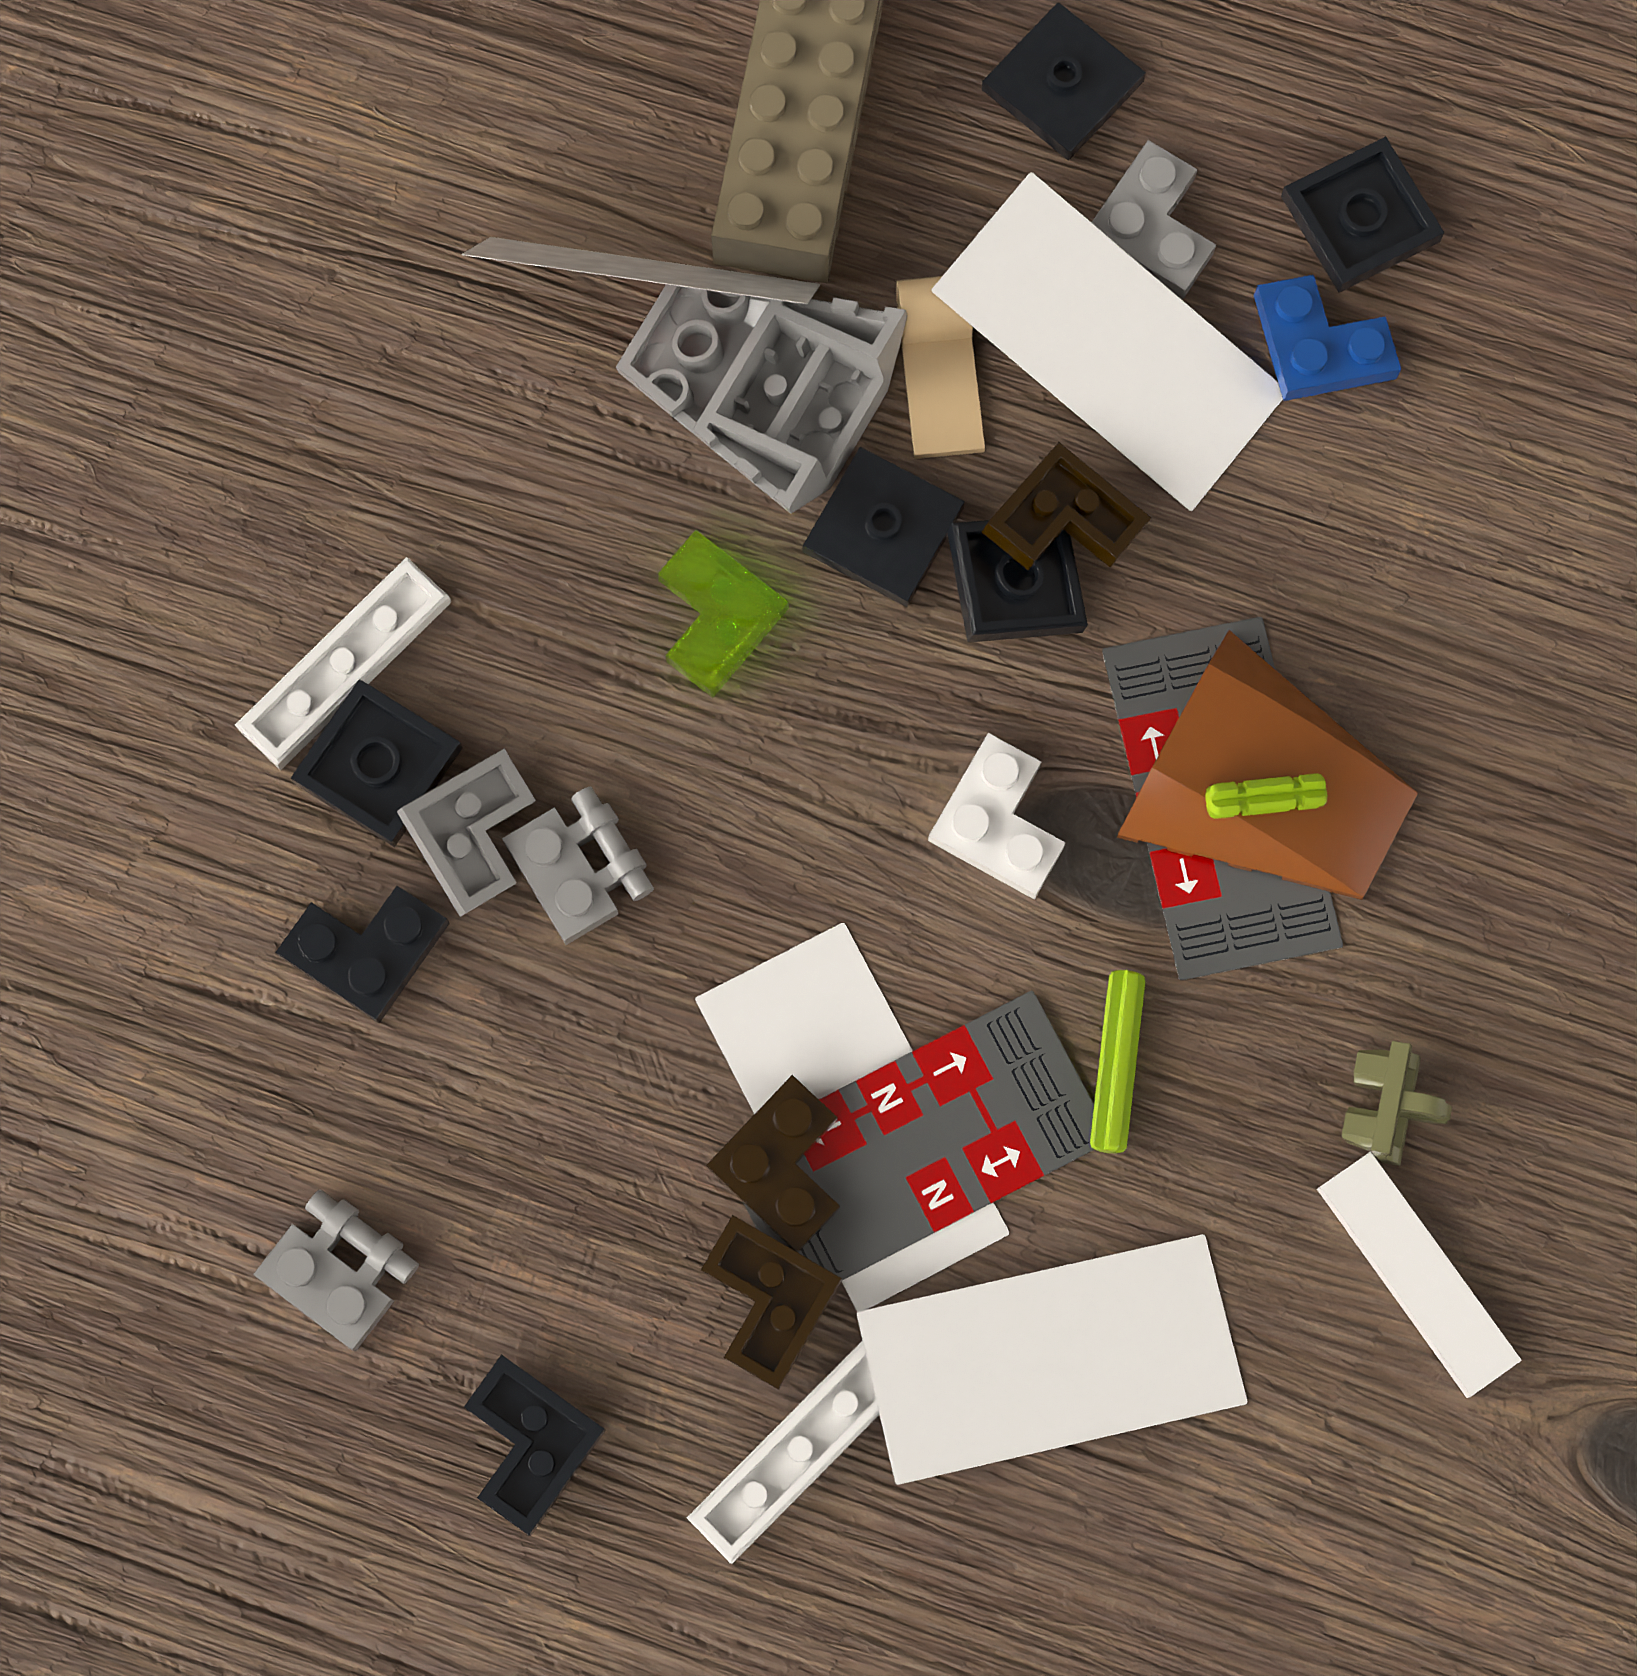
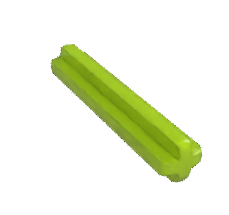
[1090,970,1145,1154]

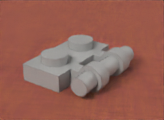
[502,786,654,945]
[253,1189,419,1352]

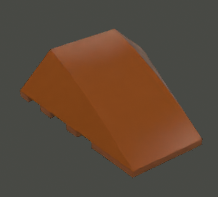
[1117,630,1418,900]

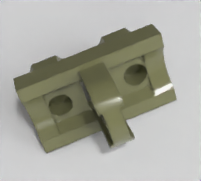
[1342,1041,1452,1166]

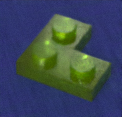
[658,530,789,698]

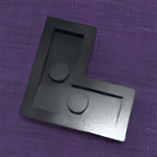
[275,886,450,1023]
[464,1354,606,1536]

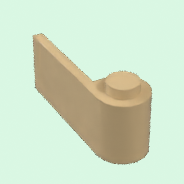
[896,276,985,459]

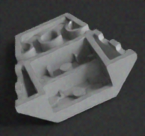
[616,284,908,514]

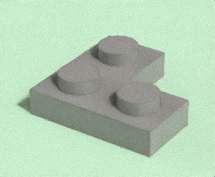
[1091,140,1216,299]
[397,749,536,917]

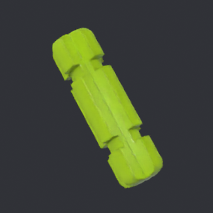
[1205,773,1328,819]

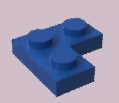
[1254,275,1401,401]

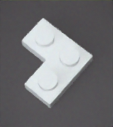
[928,733,1065,900]

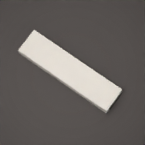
[235,557,451,770]
[1317,1151,1522,1398]
[687,1341,880,1564]

